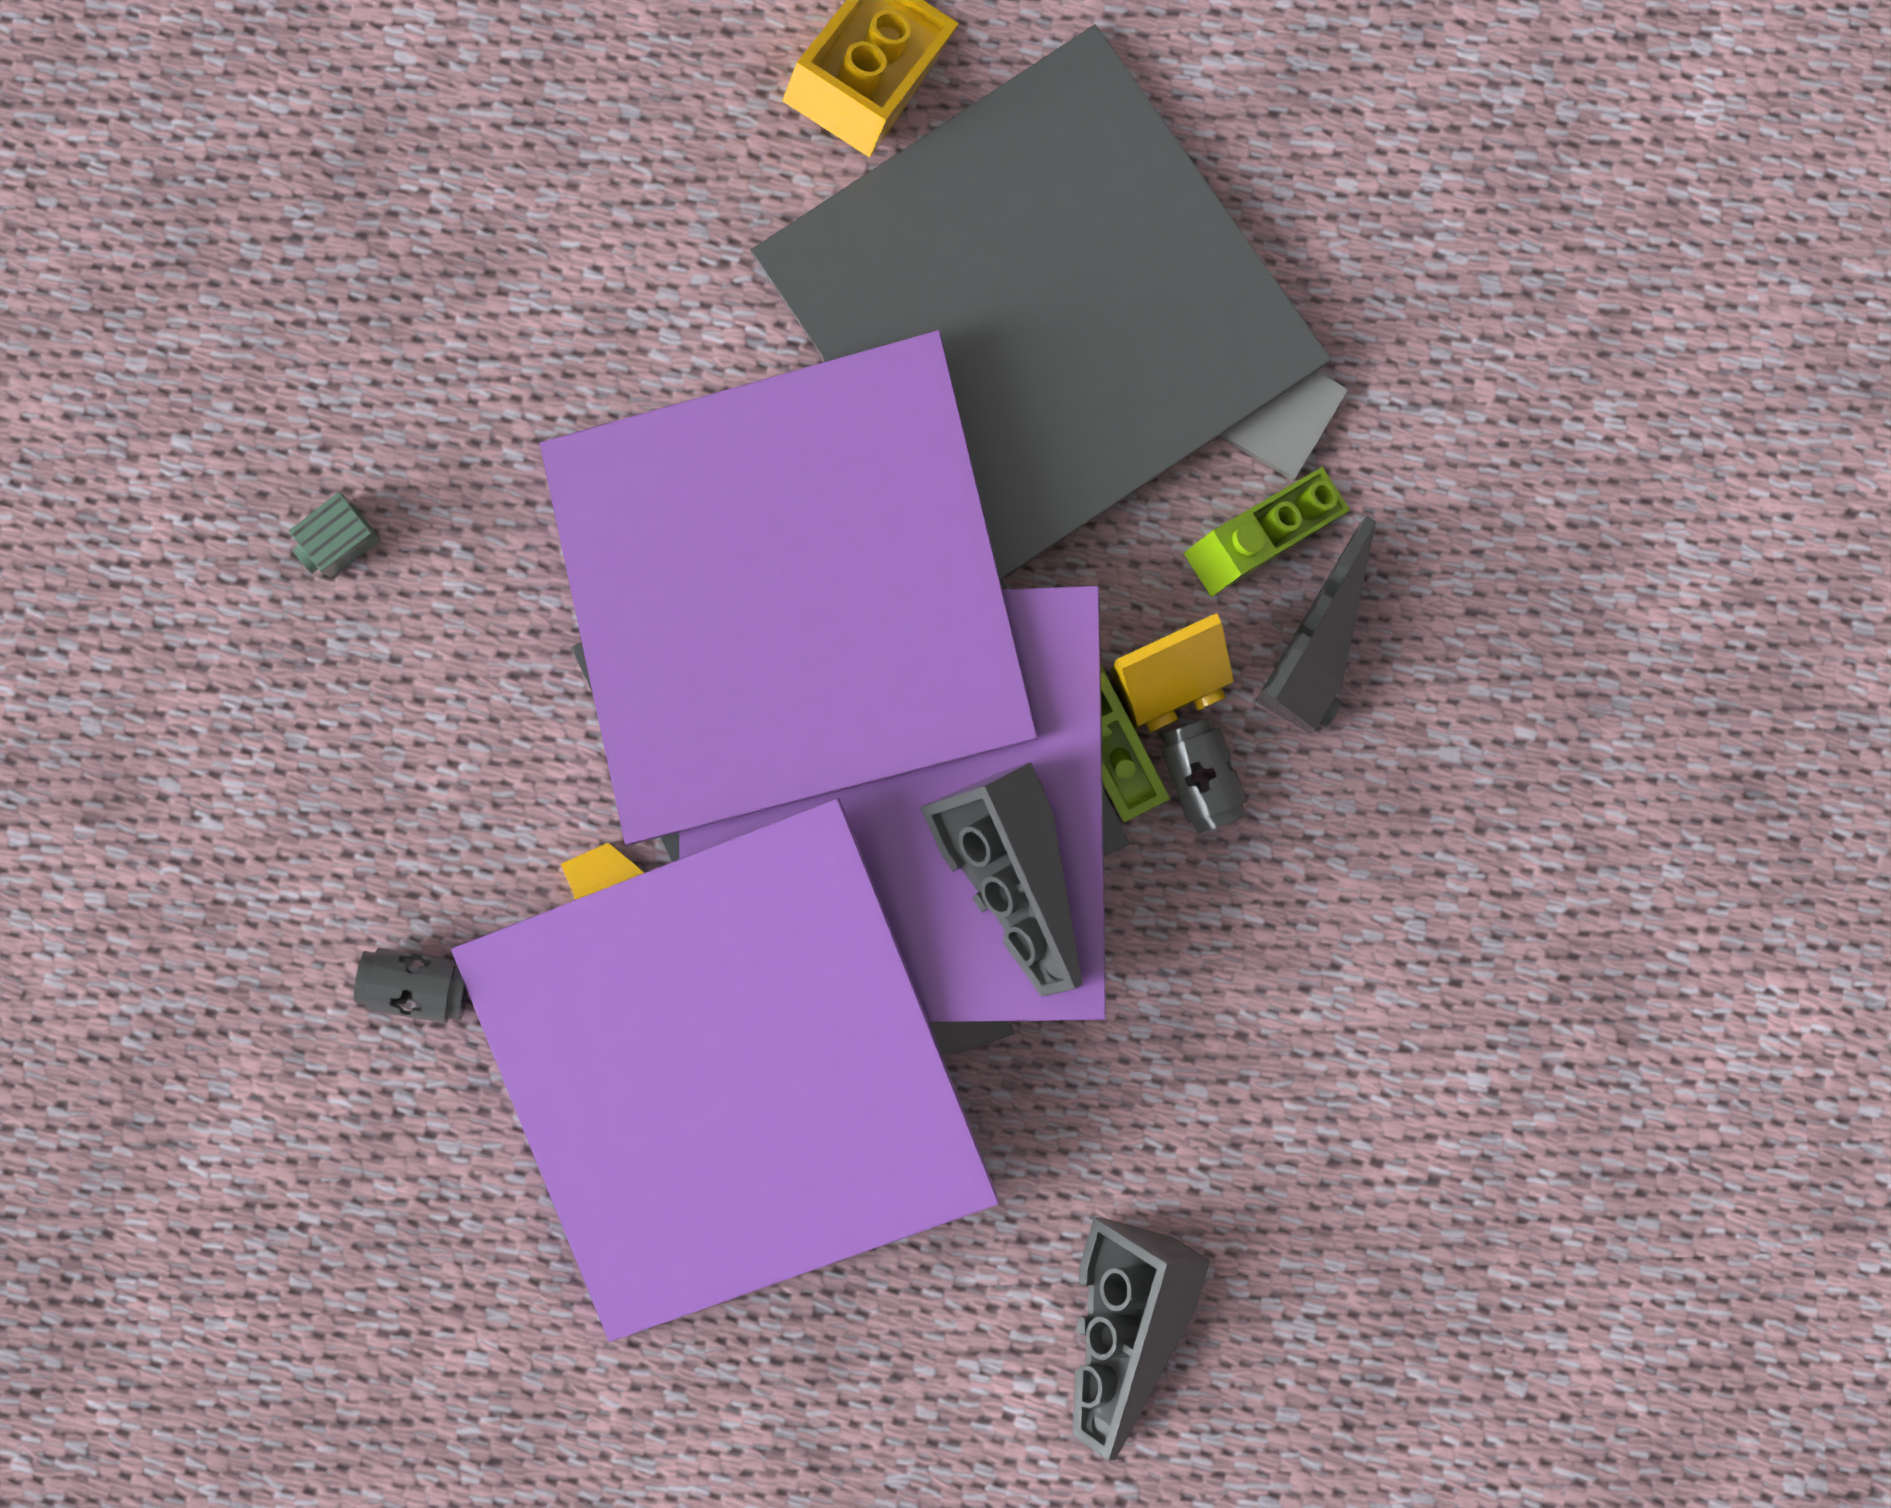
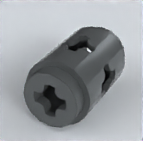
[1161,716,1247,833]
[354,948,468,1023]

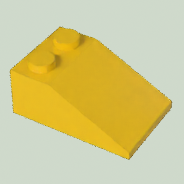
[782,0,959,158]
[1108,613,1234,733]

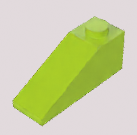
[1101,664,1170,822]

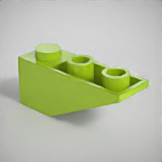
[1183,467,1350,597]

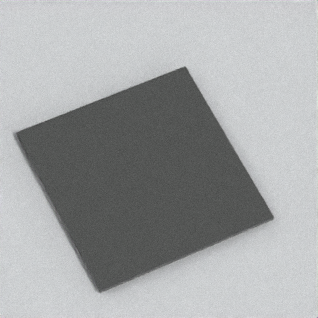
[750,24,1331,581]

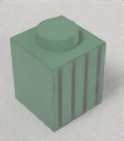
[289,492,381,578]

